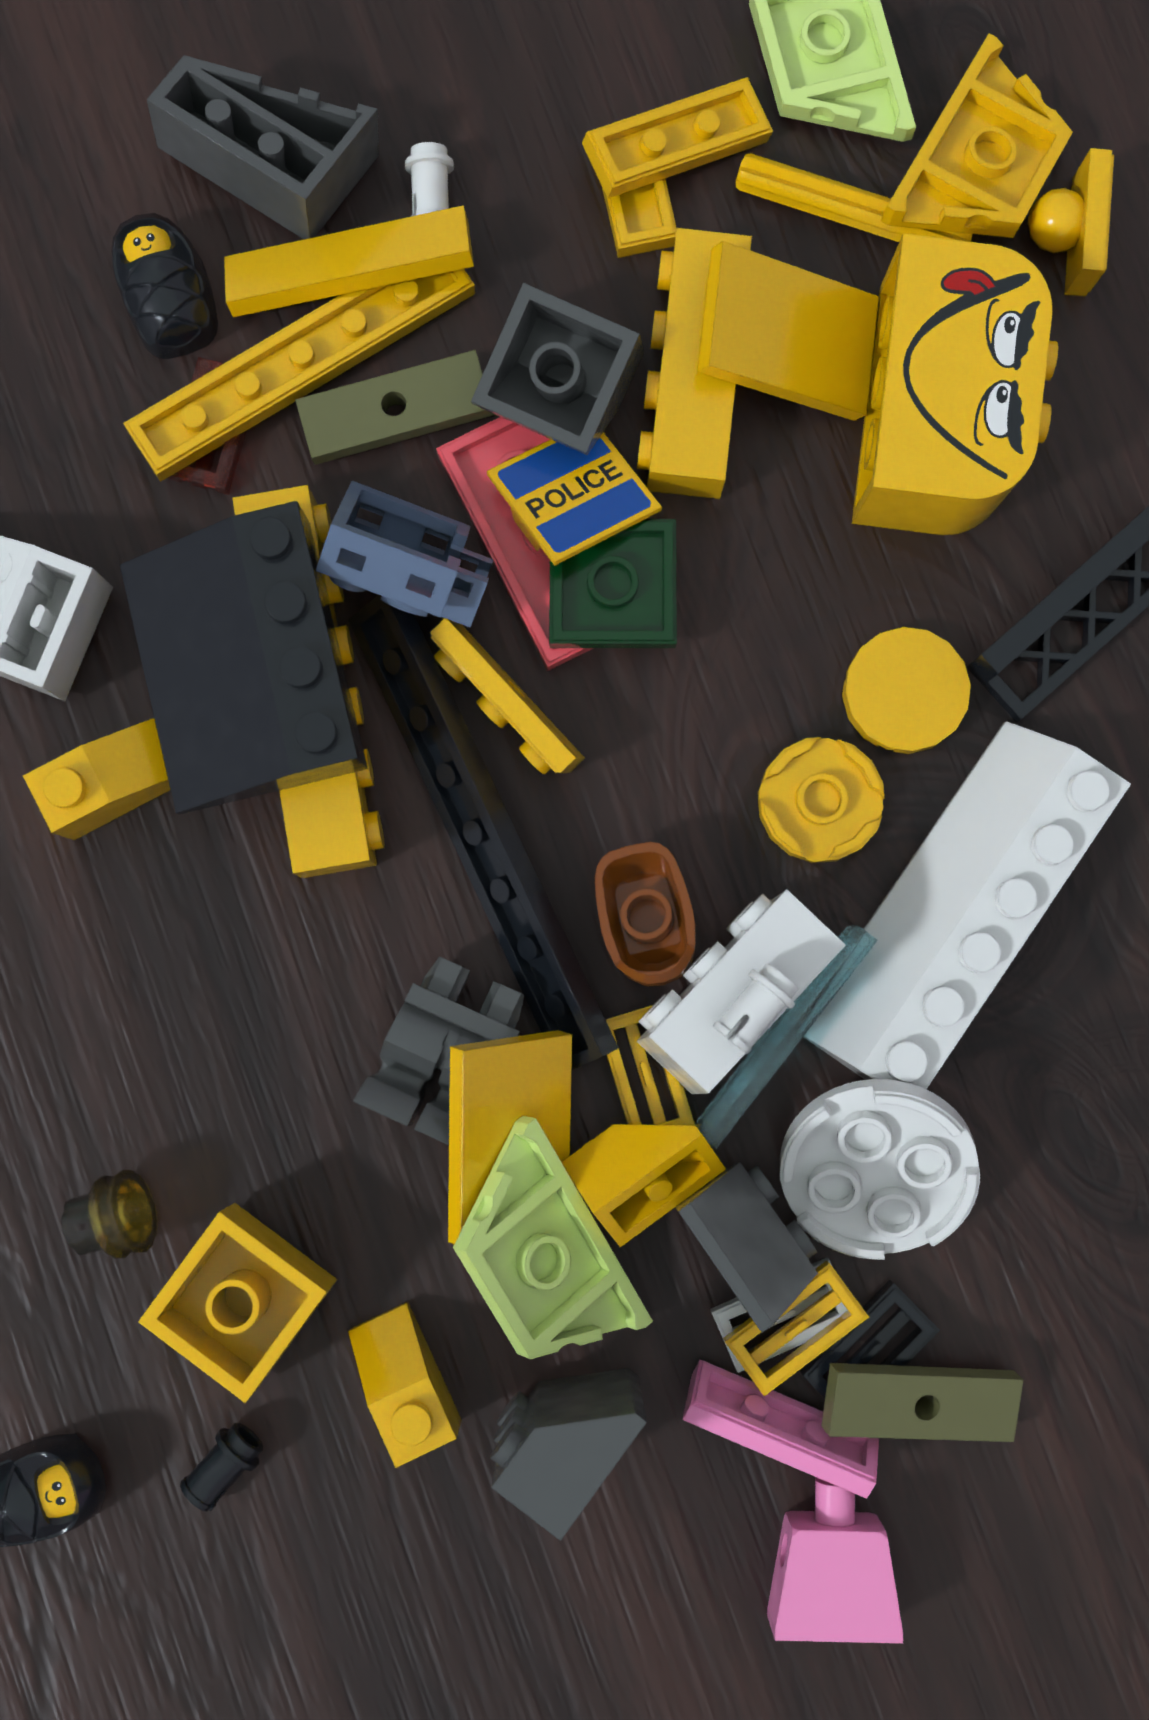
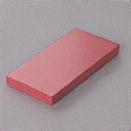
[436,417,594,671]

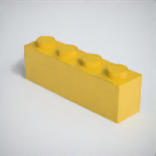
[637,228,752,499]

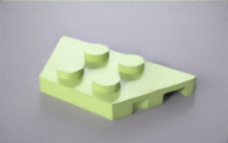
[749,0,916,142]
[453,1116,653,1359]

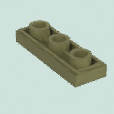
[295,350,493,465]
[821,1363,1024,1442]

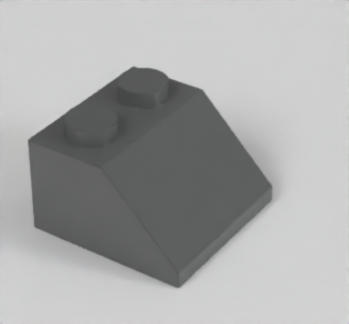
[471,283,644,455]

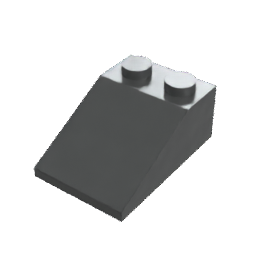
[675,1162,818,1333]

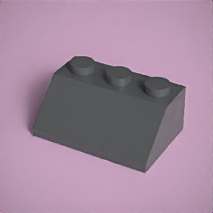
[490,1368,647,1541]

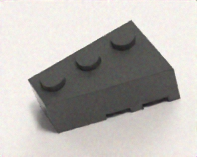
[146,55,379,239]

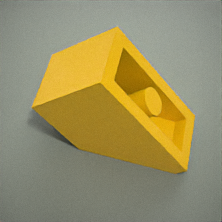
[562,1124,726,1247]
[348,1301,462,1468]

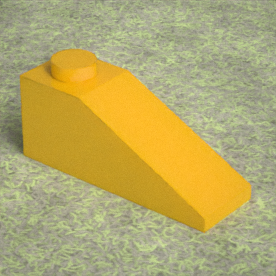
[23,718,170,840]

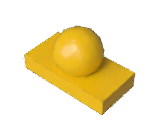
[1027,148,1114,296]

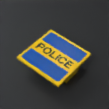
[487,432,662,566]

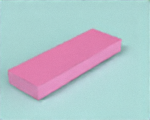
[682,1360,879,1499]

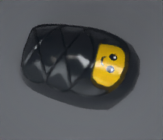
[111,213,218,359]
[0,1433,106,1547]

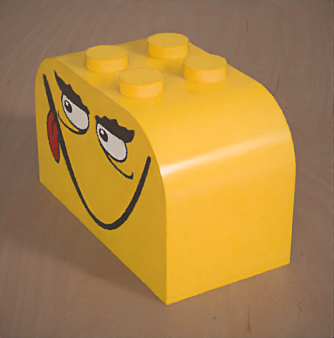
[852,233,1058,535]

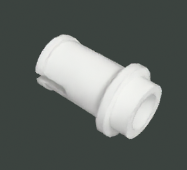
[405,142,454,216]
[713,963,799,1055]

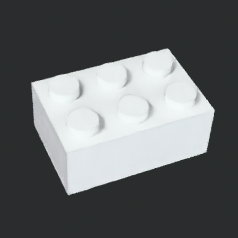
[636,889,846,1094]

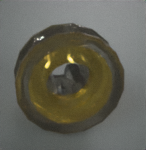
[61,1170,157,1259]

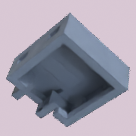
[316,481,493,628]

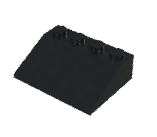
[120,501,368,815]

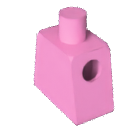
[767,1478,903,1643]

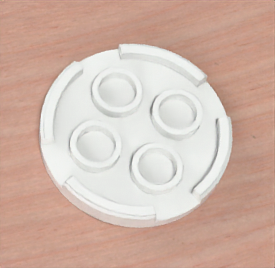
[780,1079,980,1260]

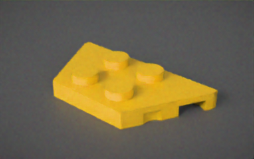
[880,33,1073,238]

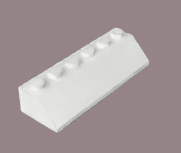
[794,721,1131,1089]

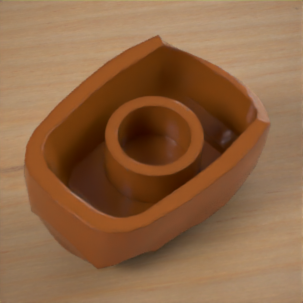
[595,842,696,986]

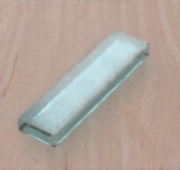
[695,925,878,1149]

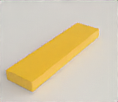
[224,205,474,317]

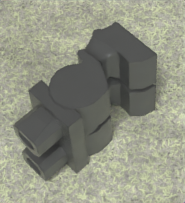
[353,956,524,1145]

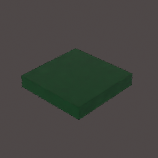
[549,519,677,648]

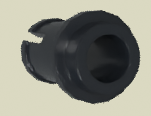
[180,1423,263,1512]

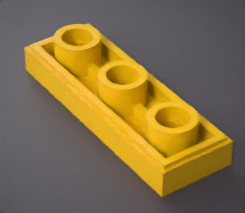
[430,618,585,775]

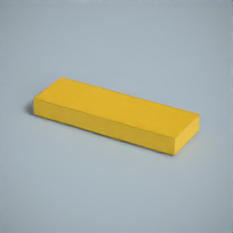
[582,77,773,199]

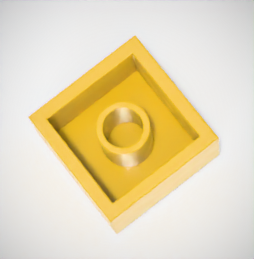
[138,1203,337,1403]

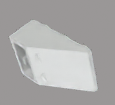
[0,536,113,701]

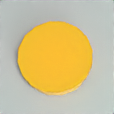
[842,627,971,754]
[758,737,885,863]

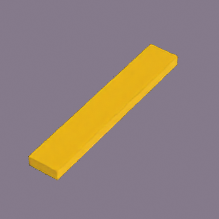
[123,269,475,482]

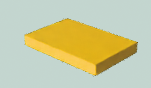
[697,241,879,421]
[448,1030,572,1245]

